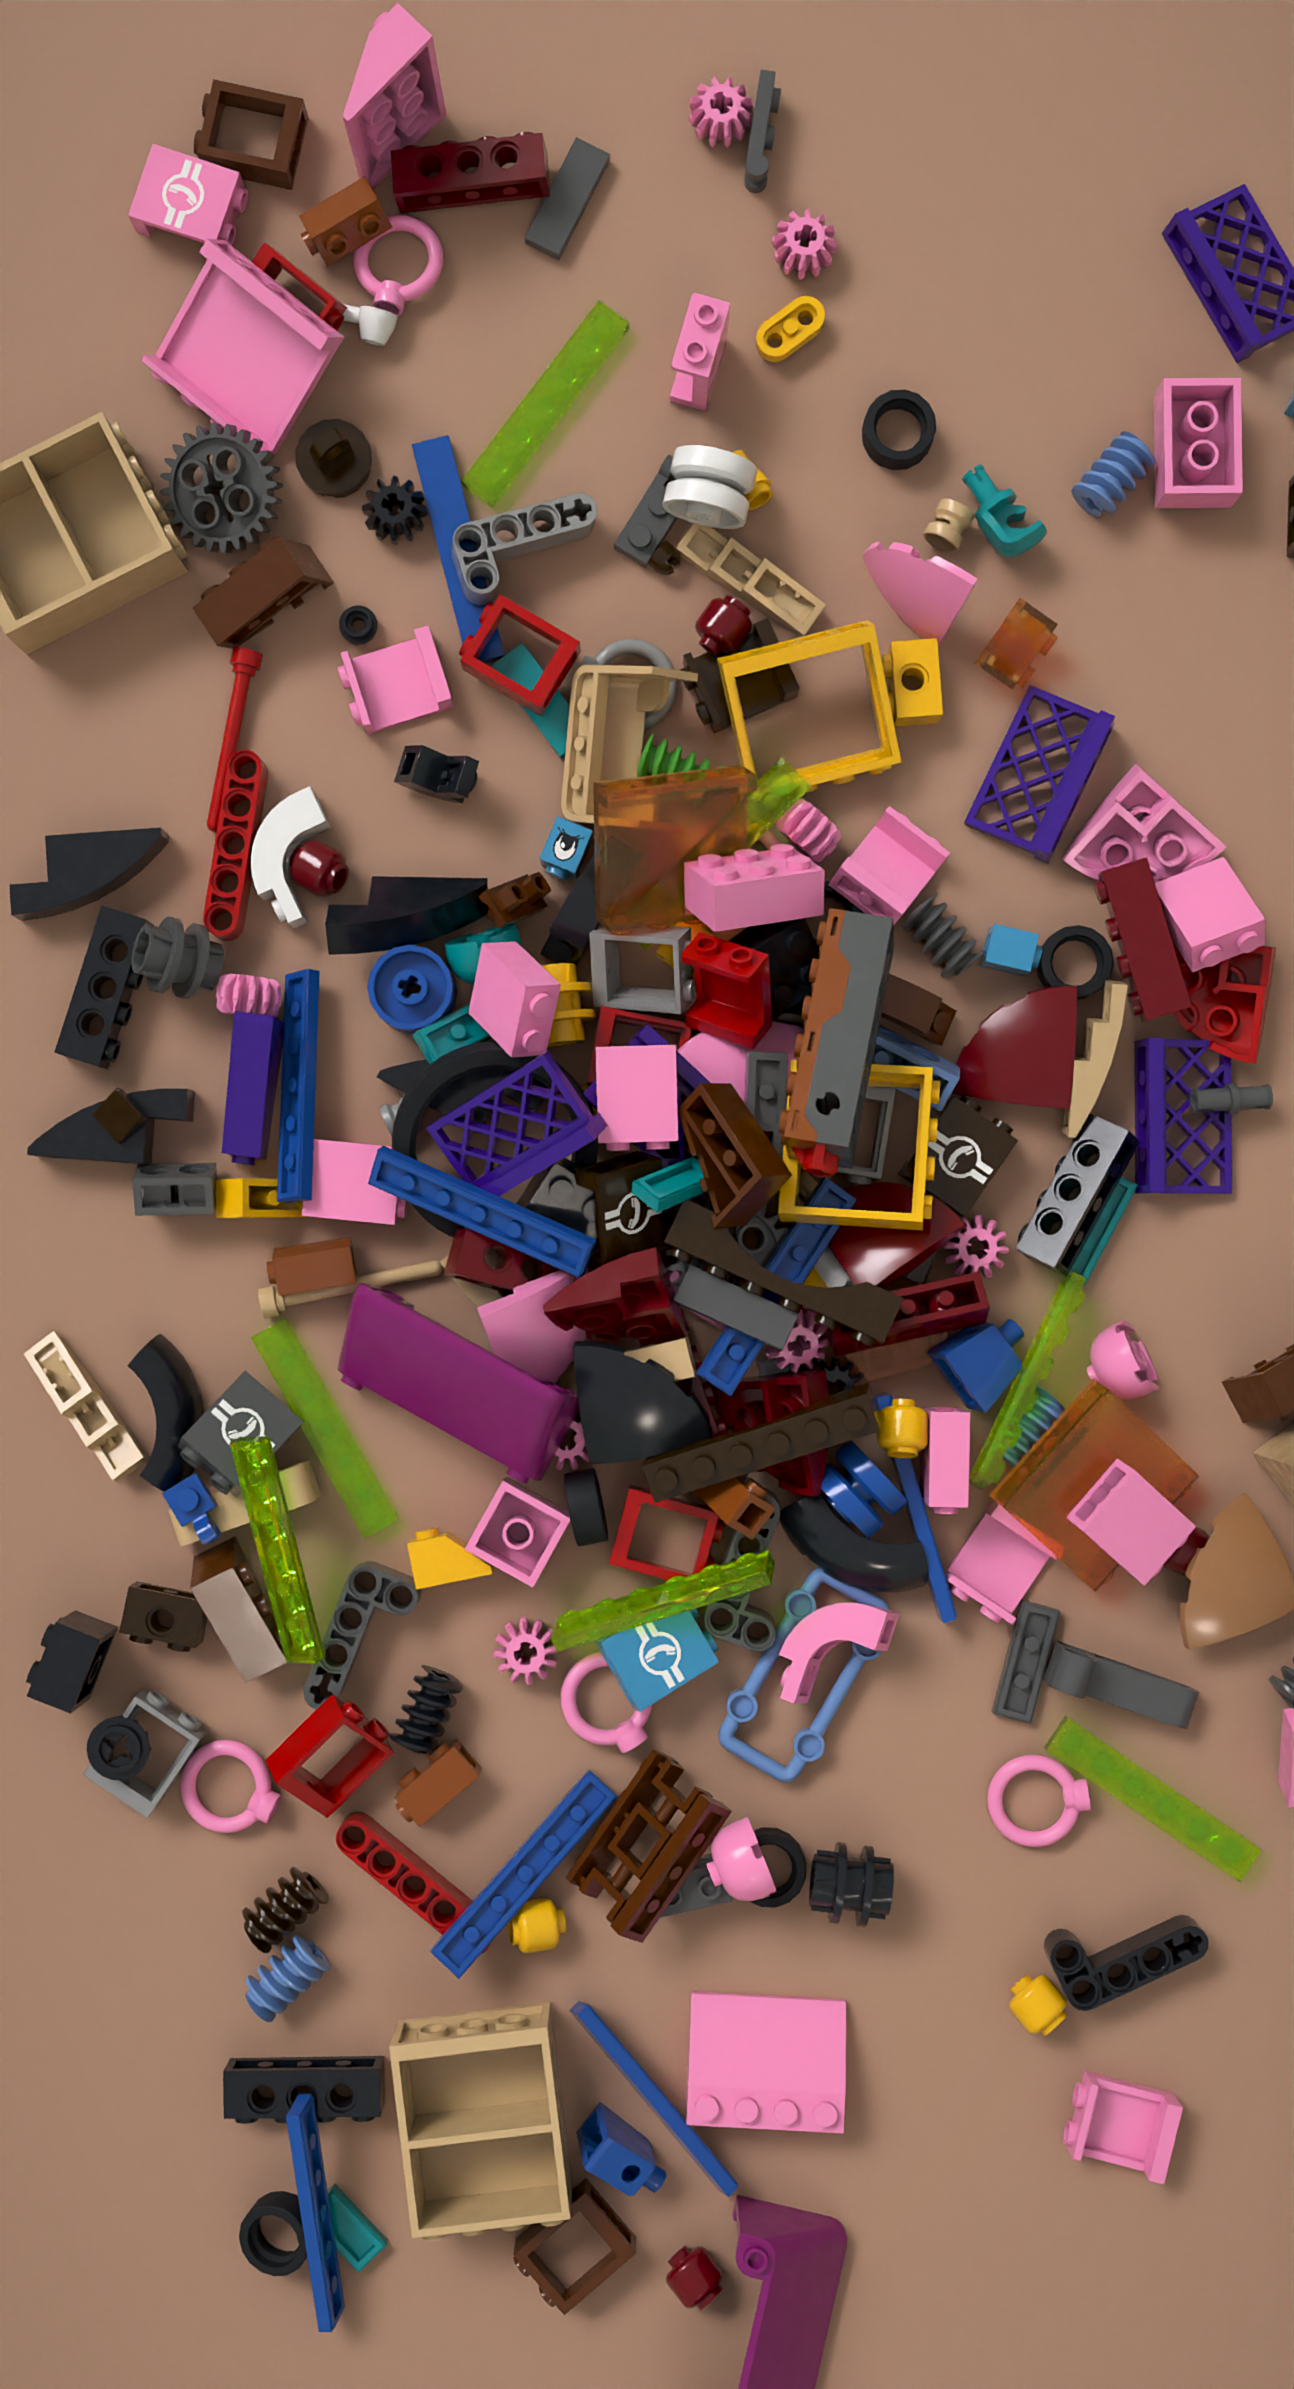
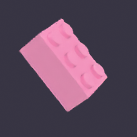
[1154,378,1243,508]
[684,844,825,932]

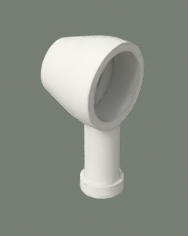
[343,304,398,347]

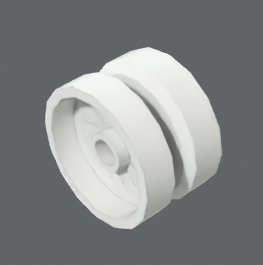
[662,445,758,529]

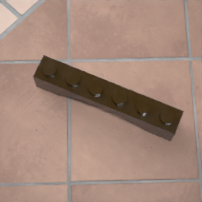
[664,1200,904,1347]
[641,1383,882,1503]

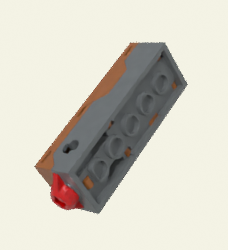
[778,908,895,1177]

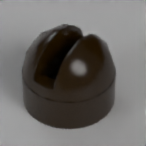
[647,540,681,575]

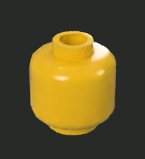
[877,1398,928,1458]
[507,1898,566,1953]
[1009,1974,1067,2036]

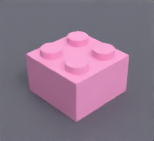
[465,1476,570,1587]

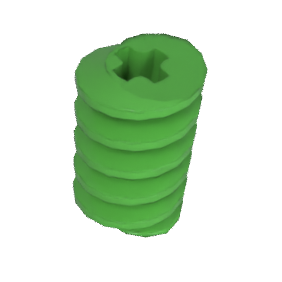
[637,733,723,807]

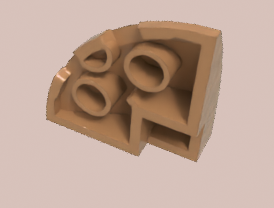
[1180,1493,1294,1650]

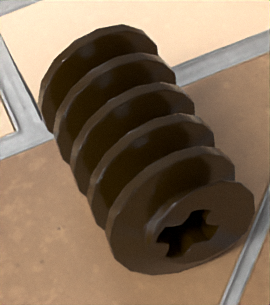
[242,1867,329,1953]

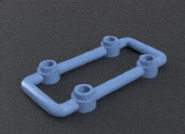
[718,1567,890,1782]

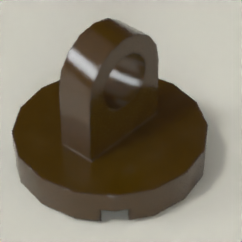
[295,419,372,498]

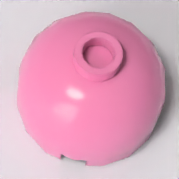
[1087,1320,1159,1400]
[706,1817,777,1901]

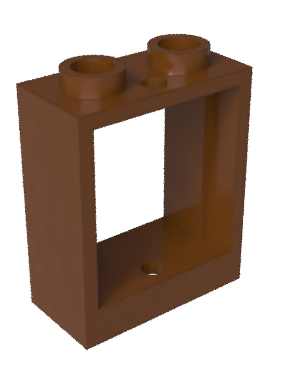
[194,79,309,190]
[513,2178,636,2315]

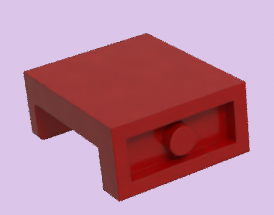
[681,932,772,1049]

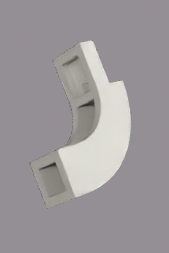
[251,786,331,929]

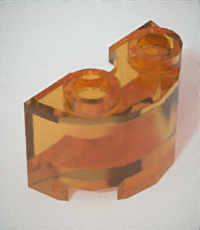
[975,598,1058,689]

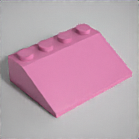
[342,3,447,190]
[686,1991,846,2134]

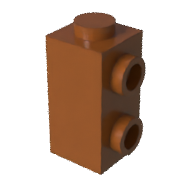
[299,176,393,267]
[267,1237,357,1296]
[694,1473,776,1540]
[394,1739,482,1827]

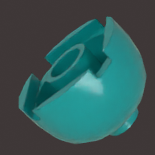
[444,925,522,984]

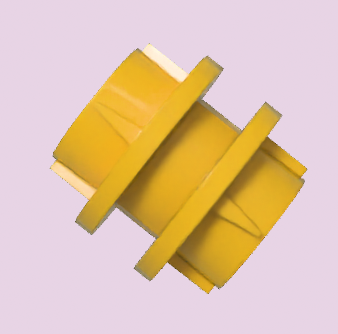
[542,963,596,1048]

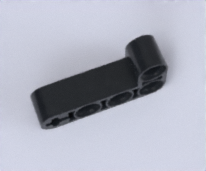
[1044,1915,1209,2011]

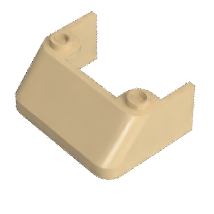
[561,665,698,832]

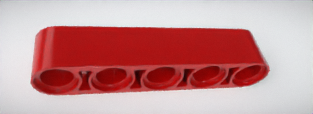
[203,750,268,941]
[336,1812,491,1954]

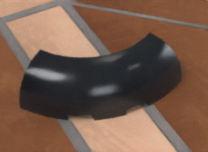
[127,1334,204,1492]
[779,1492,928,1592]

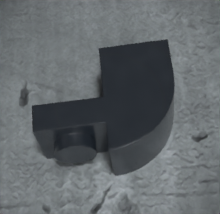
[394,745,479,804]

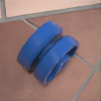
[367,944,457,1034]
[821,1440,909,1539]

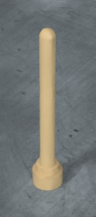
[258,1260,443,1319]

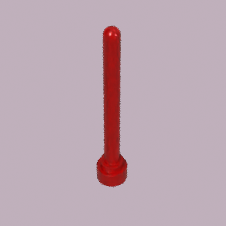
[207,647,263,832]

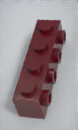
[1094,857,1192,1022]

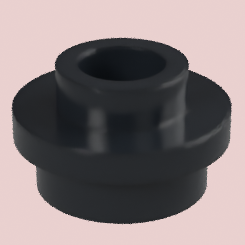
[339,605,378,645]

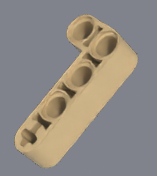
[168,1459,322,1547]

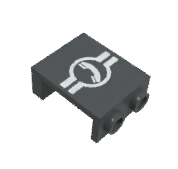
[178,1370,303,1497]

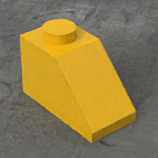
[216,1178,306,1218]
[407,1527,495,1590]

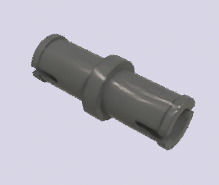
[1190,1084,1273,1114]

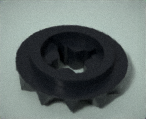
[87,1715,152,1780]

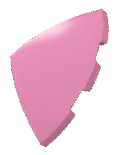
[862,541,978,648]
[1062,764,1227,883]
[677,1021,805,1137]
[477,1267,589,1383]

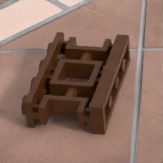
[566,1750,732,1943]

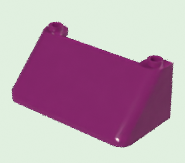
[337,1282,579,1484]
[733,2195,847,2389]

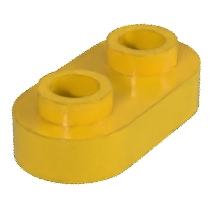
[756,296,825,362]

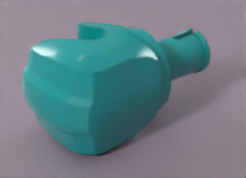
[962,464,1047,558]

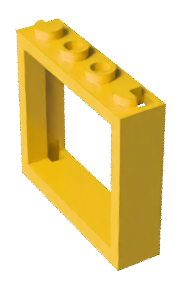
[717,620,901,802]
[778,1060,940,1231]

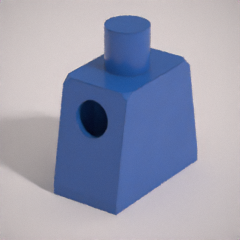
[927,1319,1024,1413]
[576,2102,666,2196]

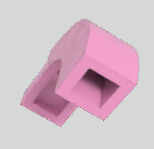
[779,1603,900,1704]

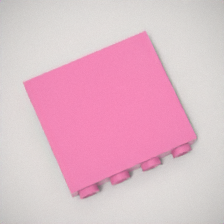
[141,239,344,455]

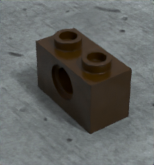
[119,1581,208,1652]

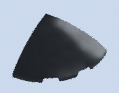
[573,1341,713,1465]

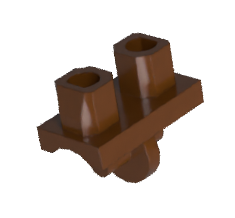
[478,872,551,929]

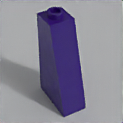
[221,1011,283,1166]

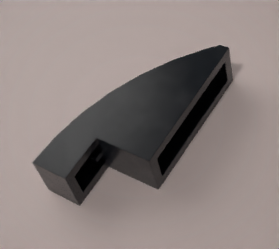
[9,827,169,921]
[325,876,488,955]
[377,1060,549,1134]
[27,1089,195,1164]

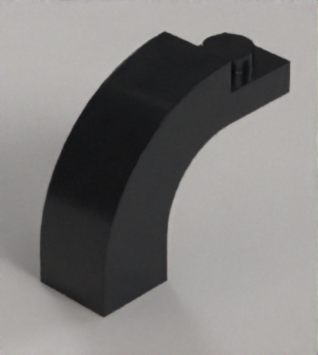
[540,834,643,969]

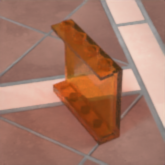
[593,765,757,935]
[989,1379,1199,1592]

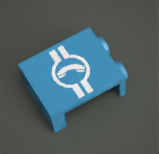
[594,1593,719,1712]

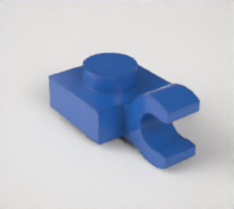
[162,1473,222,1545]

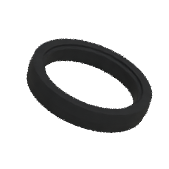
[392,1041,598,1238]

